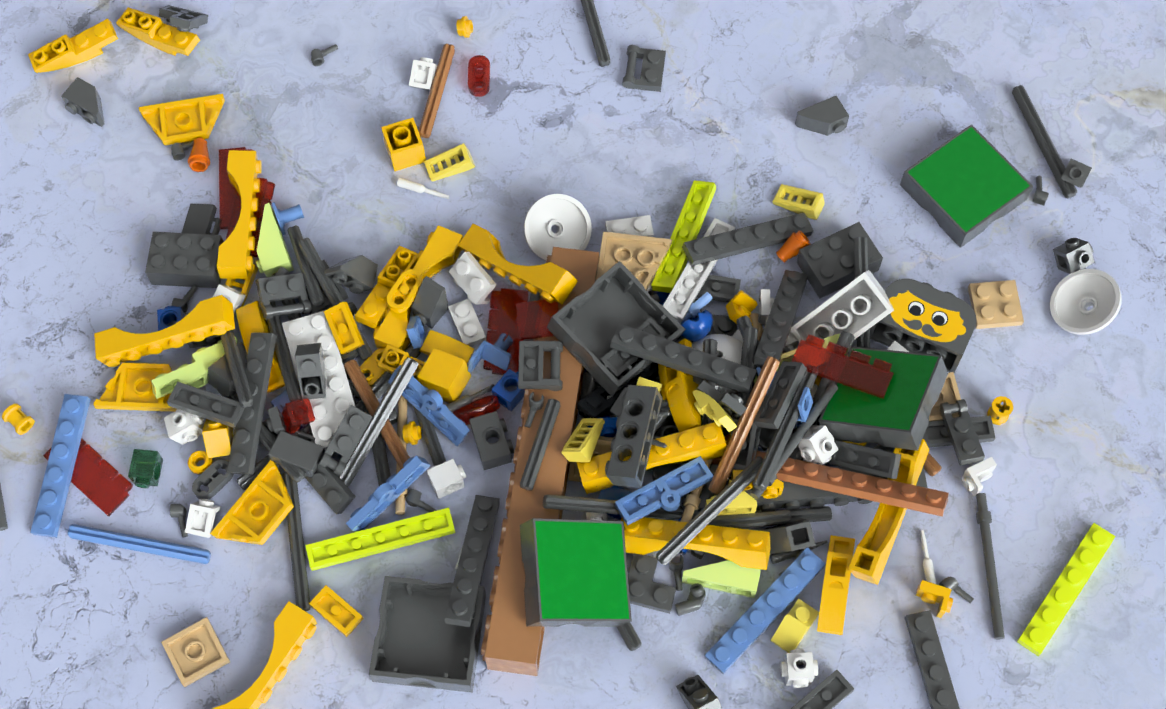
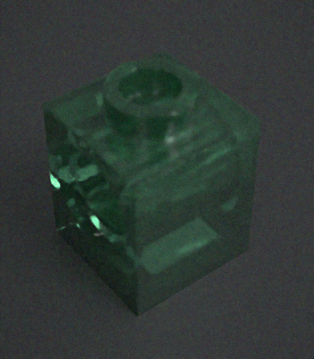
[128,449,163,488]

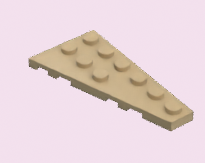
[596,232,672,291]

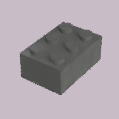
[797,222,883,299]
[145,232,224,288]

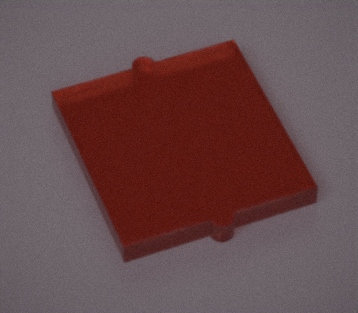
[515,300,559,340]

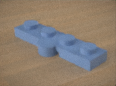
[388,365,470,446]
[346,455,431,532]
[615,456,713,526]

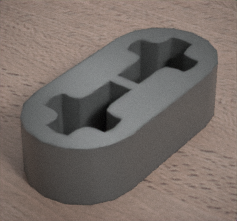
[192,459,234,499]

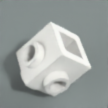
[164,409,205,445]
[798,425,839,465]
[780,649,818,688]

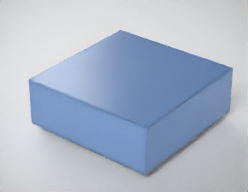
[406,316,426,349]

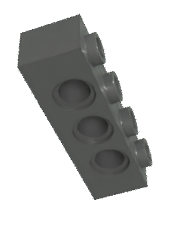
[605,385,663,488]

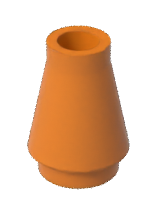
[188,138,210,172]
[776,230,811,263]

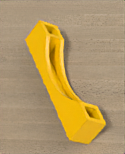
[217,150,262,279]
[458,223,578,304]
[373,225,463,351]
[94,295,235,367]
[577,422,727,495]
[848,439,929,585]
[621,517,771,570]
[213,601,317,709]

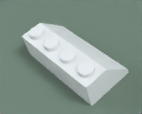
[790,270,894,346]

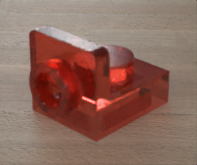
[282,399,315,434]

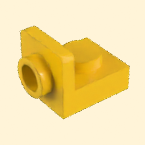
[725,290,758,326]
[915,580,953,618]

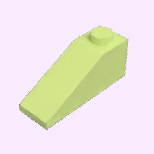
[256,203,294,277]
[682,560,761,598]

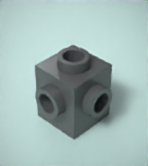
[1053,237,1095,274]

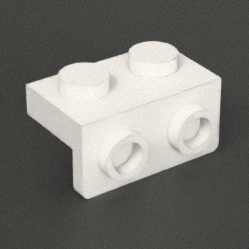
[449,252,497,305]

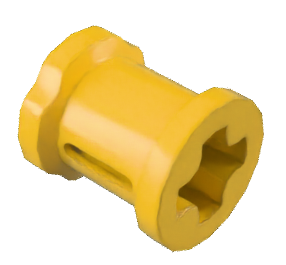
[987,396,1013,425]
[2,403,35,435]

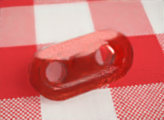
[468,55,490,97]
[453,395,500,425]

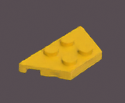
[139,94,225,145]
[93,363,177,412]
[210,460,294,545]

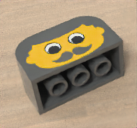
[870,279,976,373]

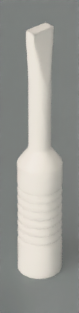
[397,178,449,199]
[920,530,936,584]

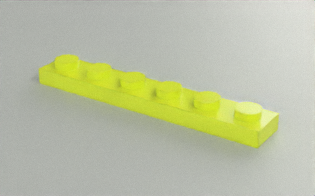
[651,180,716,293]
[305,508,456,571]
[1017,523,1116,657]

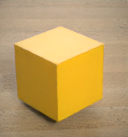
[381,117,426,171]
[417,348,471,403]

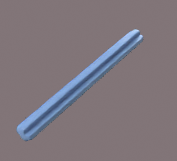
[68,524,211,564]

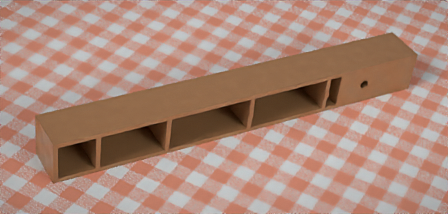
[481,247,599,676]

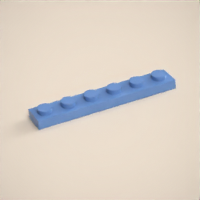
[30,394,91,538]
[705,547,826,674]

